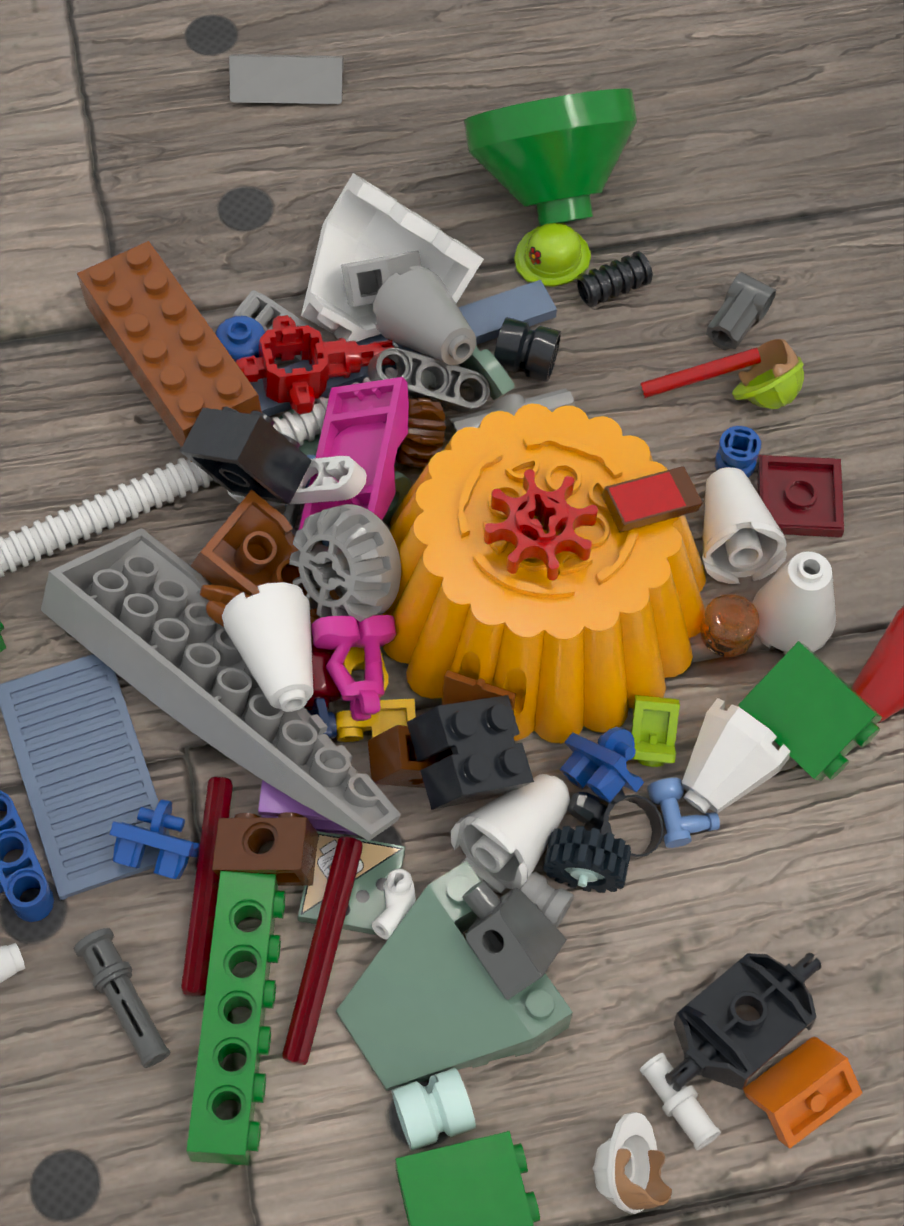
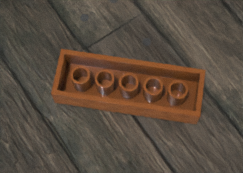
[77,241,262,462]

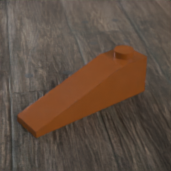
[190,490,340,653]

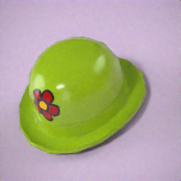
[514,223,591,287]

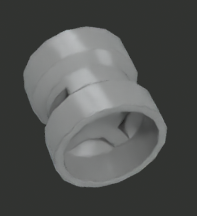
[521,872,574,928]

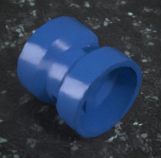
[715,426,761,478]

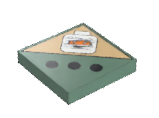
[298,831,405,935]

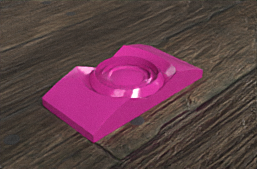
[299,377,409,530]

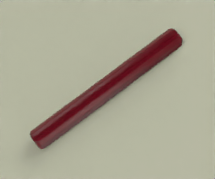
[181,777,233,997]
[282,836,363,1065]

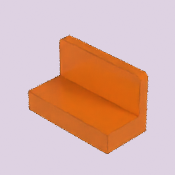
[743,1037,863,1149]

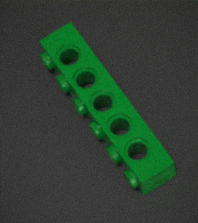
[186,871,286,1165]

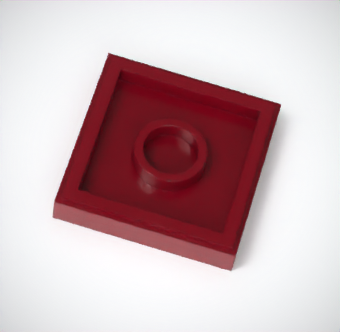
[757,455,844,537]

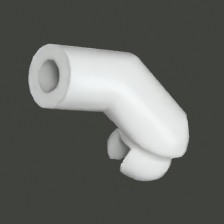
[371,869,416,940]

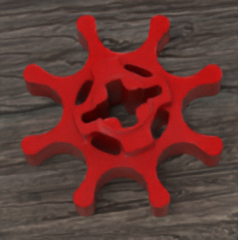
[484,469,598,580]

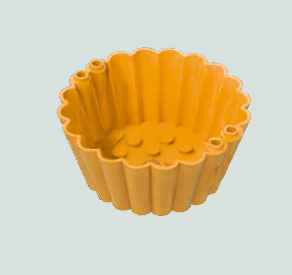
[382,403,706,744]

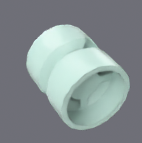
[392,1068,476,1151]

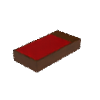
[601,466,703,533]

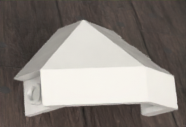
[301,173,484,342]

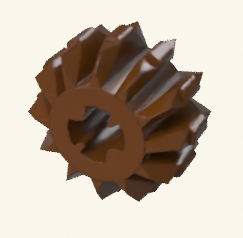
[396,398,446,468]

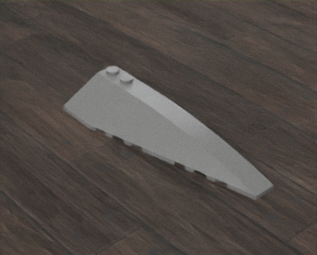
[41,528,401,841]

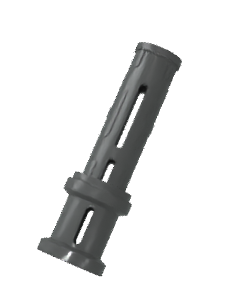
[73,928,171,1068]

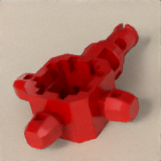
[235,315,395,414]

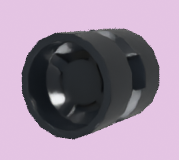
[494,317,561,382]

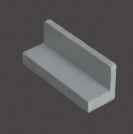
[229,54,344,104]

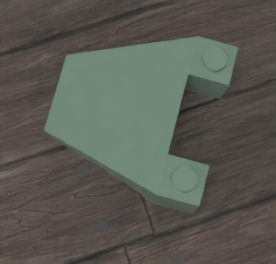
[336,861,573,1091]

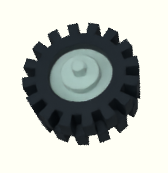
[543,826,631,893]

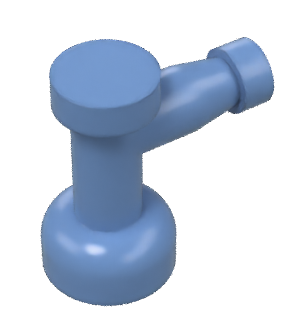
[647,778,720,848]

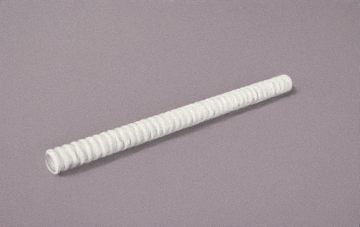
[0,354,436,578]

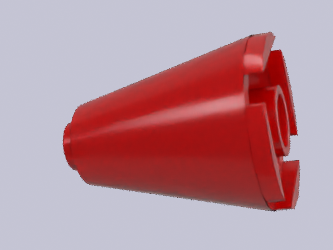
[851,605,904,723]

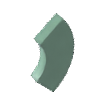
[458,346,515,400]

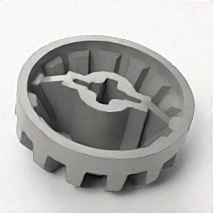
[289,504,401,622]

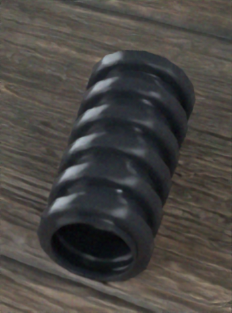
[577,251,653,307]

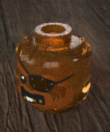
[700,594,760,657]

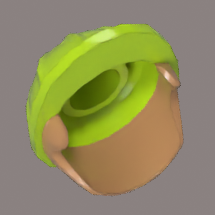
[732,339,804,409]

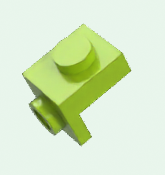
[631,695,680,767]

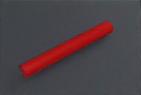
[640,347,761,398]

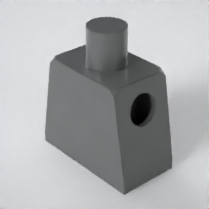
[462,880,567,1000]

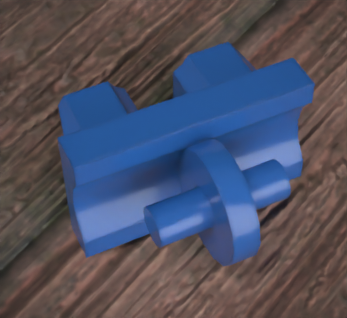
[560,727,644,803]
[109,799,200,879]

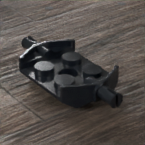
[665,953,822,1091]

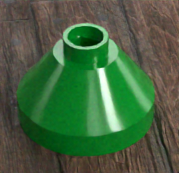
[464,88,637,226]

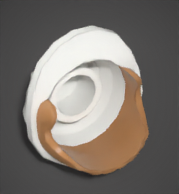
[593,1112,672,1214]

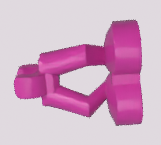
[311,615,397,721]

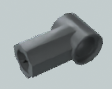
[706,272,777,351]

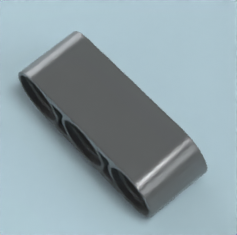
[367,347,490,412]

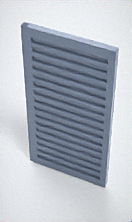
[0,654,170,900]

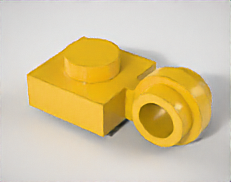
[336,698,416,742]

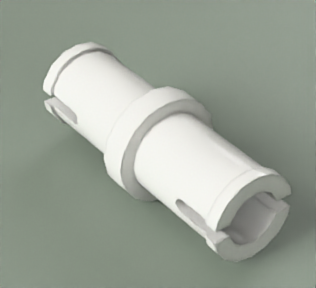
[640,1053,721,1150]

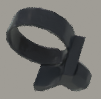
[567,789,664,860]

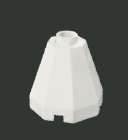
[682,698,790,814]

